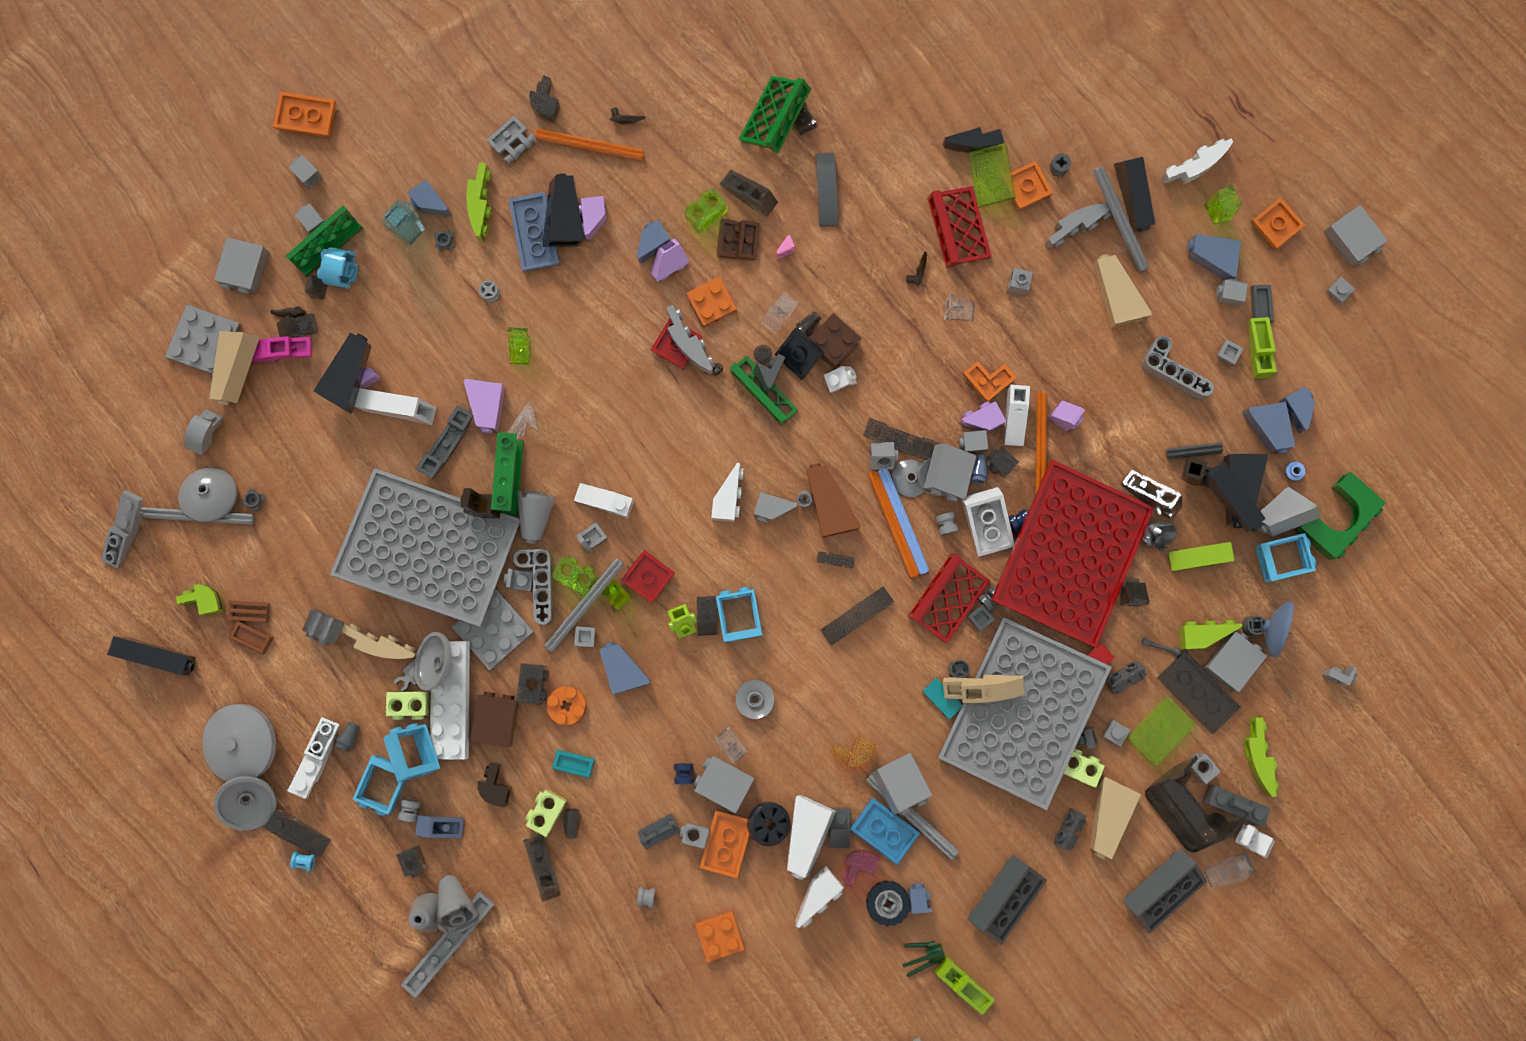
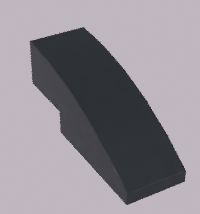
[942,127,1005,153]

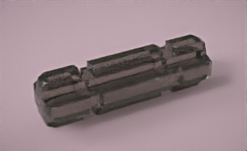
[817,551,855,569]

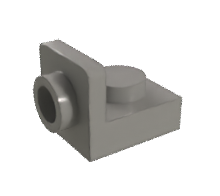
[504,569,533,592]
[1321,666,1357,686]

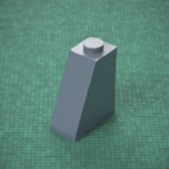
[1187,234,1241,280]
[1243,402,1295,455]
[599,642,651,695]

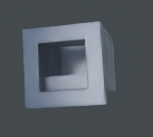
[908,883,932,914]

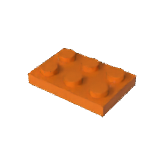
[273,91,337,138]
[699,810,749,879]

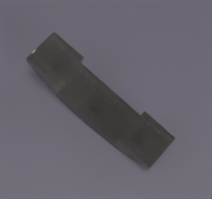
[863,418,940,460]
[821,586,894,646]

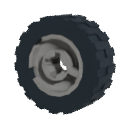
[866,880,910,927]

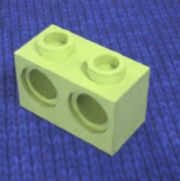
[386,692,430,720]
[1063,749,1105,788]
[525,789,568,837]

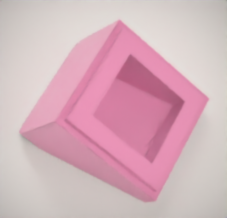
[776,235,795,259]

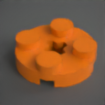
[547,686,586,725]

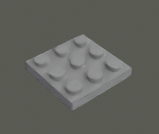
[165,304,241,374]
[452,588,534,671]

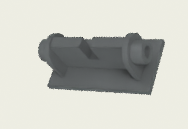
[1105,661,1147,694]
[1054,808,1087,851]
[637,813,681,849]

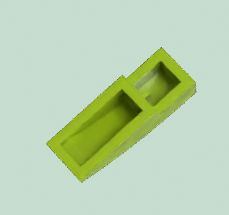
[1249,317,1277,379]
[1168,542,1235,571]
[934,956,995,1015]

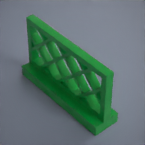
[739,76,811,153]
[286,205,363,277]

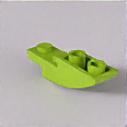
[466,162,492,242]
[1243,717,1278,797]

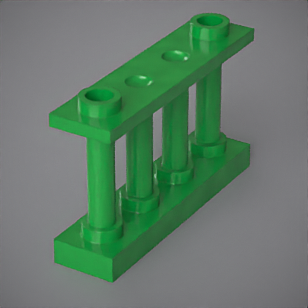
[491,432,524,516]

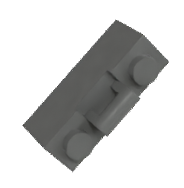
[1202,784,1270,827]

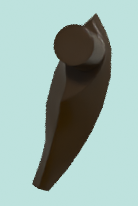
[610,107,645,124]
[906,251,927,287]
[270,306,307,319]

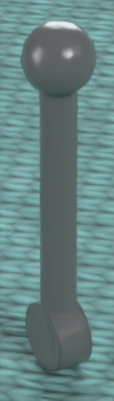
[1142,638,1181,656]

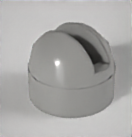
[797,491,813,507]

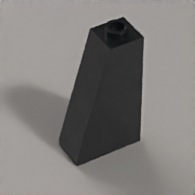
[1114,157,1155,232]
[542,173,585,247]
[314,332,372,414]
[1224,454,1268,528]
[1203,461,1266,533]
[107,636,195,675]

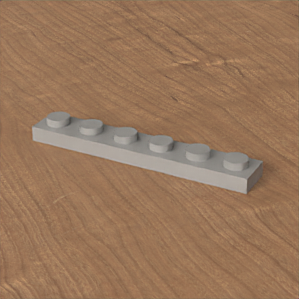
[401,891,495,998]

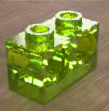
[1204,185,1243,224]
[684,188,728,234]
[551,556,598,596]

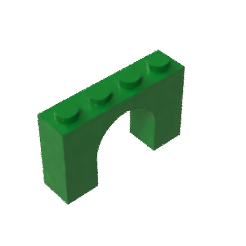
[1294,472,1386,560]

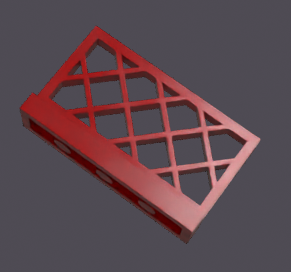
[928,186,992,268]
[908,554,990,643]

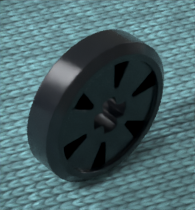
[747,802,790,846]

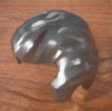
[1142,521,1177,551]

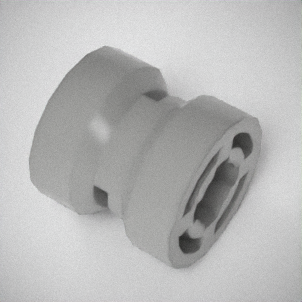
[935,512,959,536]
[398,799,421,822]

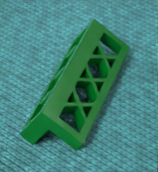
[730,355,798,426]

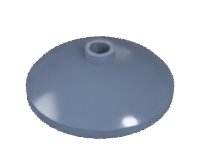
[1262,601,1294,658]

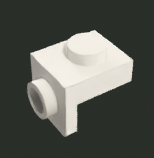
[824,366,857,393]

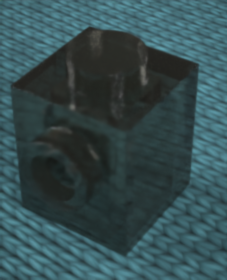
[987,447,1019,479]
[396,845,427,878]

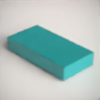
[922,678,962,719]
[552,749,595,778]

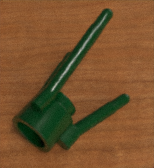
[903,941,945,977]

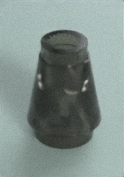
[794,312,821,337]
[562,808,581,839]

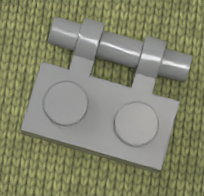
[487,116,536,164]

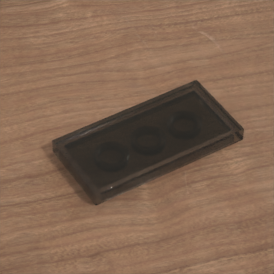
[1157,651,1240,734]

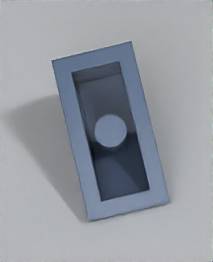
[408,180,452,216]
[637,220,671,264]
[1279,386,1315,433]
[415,815,464,838]

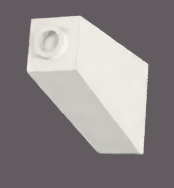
[354,388,437,425]
[787,795,836,880]

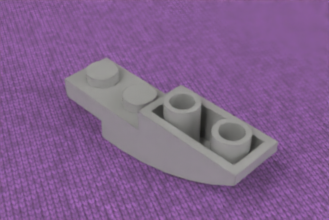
[1045,203,1113,250]
[666,305,715,374]
[101,490,144,569]

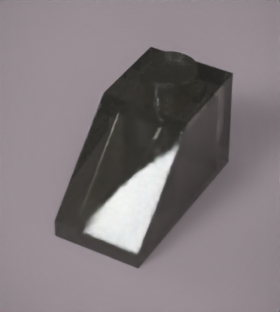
[1120,578,1149,607]

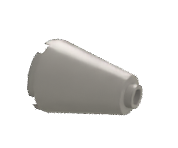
[517,490,556,544]
[437,875,478,933]
[409,892,439,933]

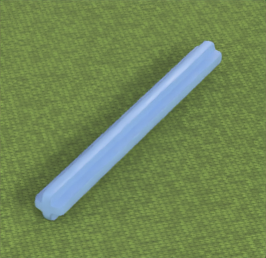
[878,469,929,575]

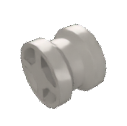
[479,280,500,303]
[637,886,655,908]

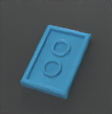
[850,797,920,865]

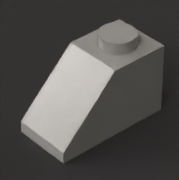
[754,492,797,523]

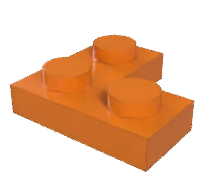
[963,361,1017,402]

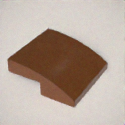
[716,218,760,260]

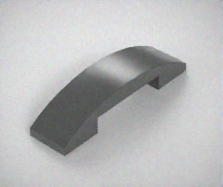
[815,153,838,227]
[416,405,473,479]

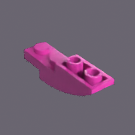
[251,336,313,363]

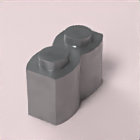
[302,609,344,646]

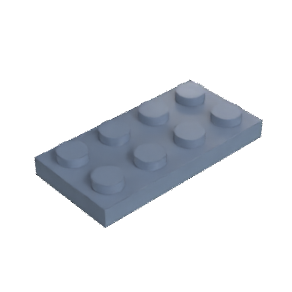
[508,192,560,272]

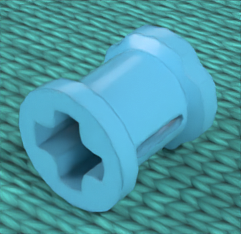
[290,851,316,873]

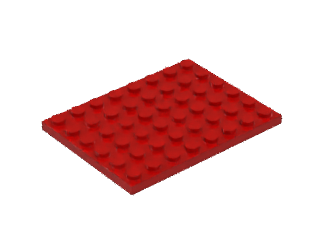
[991,460,1155,648]

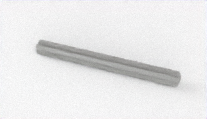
[1093,166,1149,271]
[140,507,255,525]
[544,558,624,652]
[866,773,958,859]

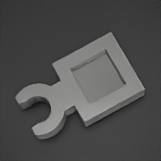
[394,660,417,691]

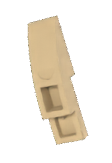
[341,623,417,659]
[943,675,1025,703]

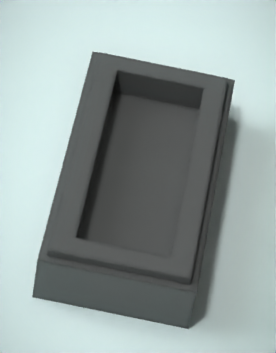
[1250,285,1274,323]

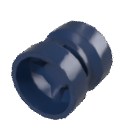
[1008,509,1028,534]
[674,763,694,784]

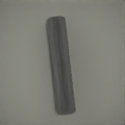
[1166,442,1223,459]

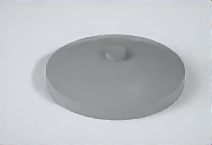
[202,704,276,782]

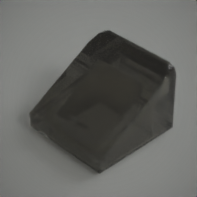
[305,275,328,300]

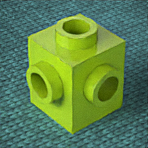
[668,604,698,639]

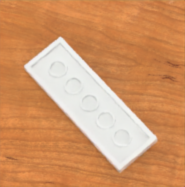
[430,641,470,759]

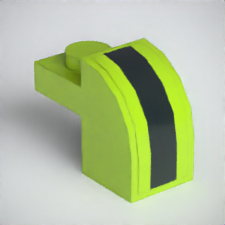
[176,584,225,616]

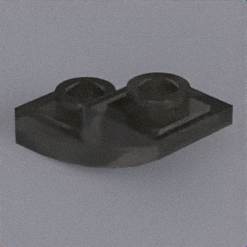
[783,101,817,135]

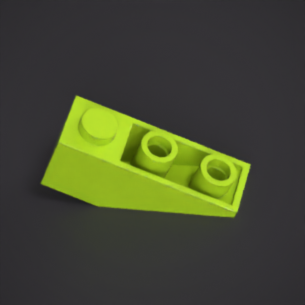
[1179,620,1243,650]

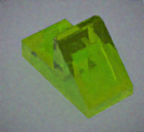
[507,328,531,364]
[602,578,633,612]

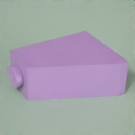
[464,379,505,434]

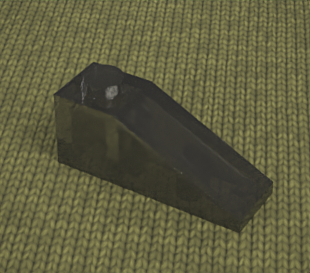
[720,170,778,217]
[1121,470,1182,520]
[264,809,331,857]
[524,834,561,902]

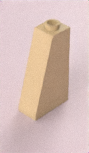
[1093,254,1152,328]
[209,331,259,406]
[1090,776,1141,860]

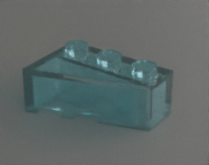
[382,199,425,246]

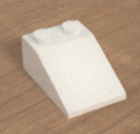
[962,487,1014,557]

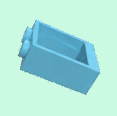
[1255,533,1316,583]
[716,587,762,643]
[383,723,440,783]
[352,754,409,816]

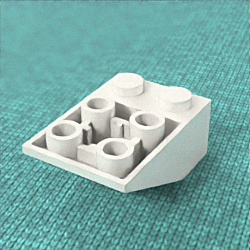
[795,866,844,928]

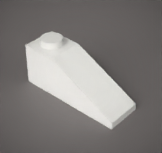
[574,483,634,519]

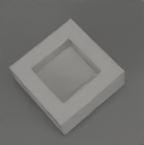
[1326,277,1355,304]
[1216,339,1244,366]
[574,626,596,647]
[1102,720,1130,747]

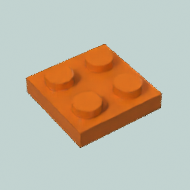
[1002,161,1053,211]
[1251,197,1305,250]
[686,276,737,328]
[695,911,745,962]

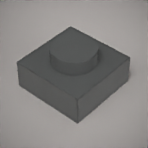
[967,605,995,632]

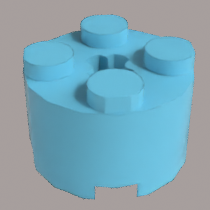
[317,247,358,289]

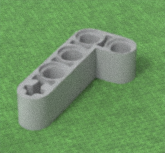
[1141,336,1214,400]
[513,549,554,626]

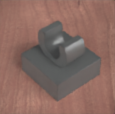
[1077,727,1098,749]

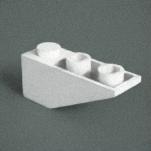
[1004,385,1030,446]
[711,463,744,522]

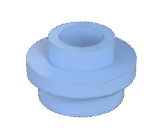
[1285,462,1305,481]

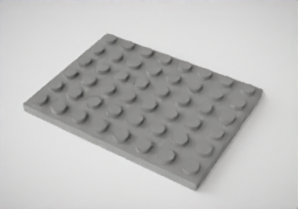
[330,468,520,628]
[938,617,1112,810]

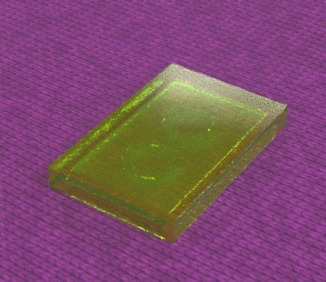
[969,143,1016,208]
[1127,697,1196,766]

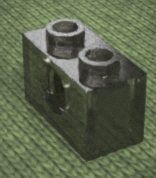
[516,663,549,705]

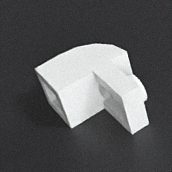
[1235,824,1275,859]

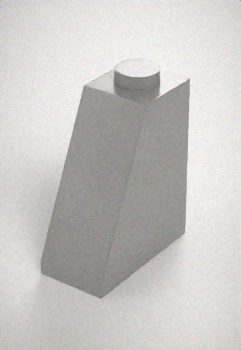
[1258,487,1320,537]

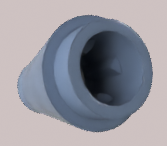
[970,455,988,484]

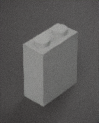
[1324,205,1388,267]
[214,237,269,295]
[924,443,976,502]
[1203,631,1267,693]
[872,753,932,816]
[693,755,754,813]

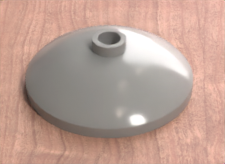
[178,467,238,523]
[414,632,452,691]
[214,776,276,830]

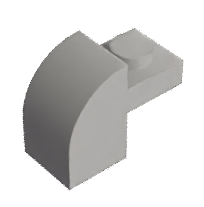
[185,409,223,455]

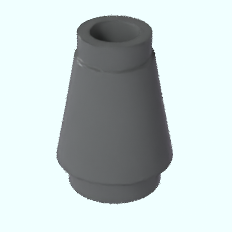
[335,722,360,752]

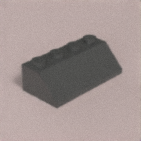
[1123,848,1207,934]
[967,855,1047,945]

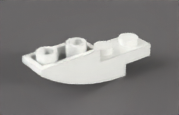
[1161,139,1233,184]
[288,717,340,799]

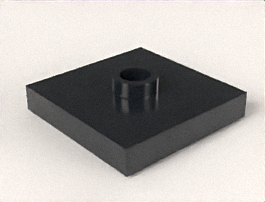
[774,327,825,380]

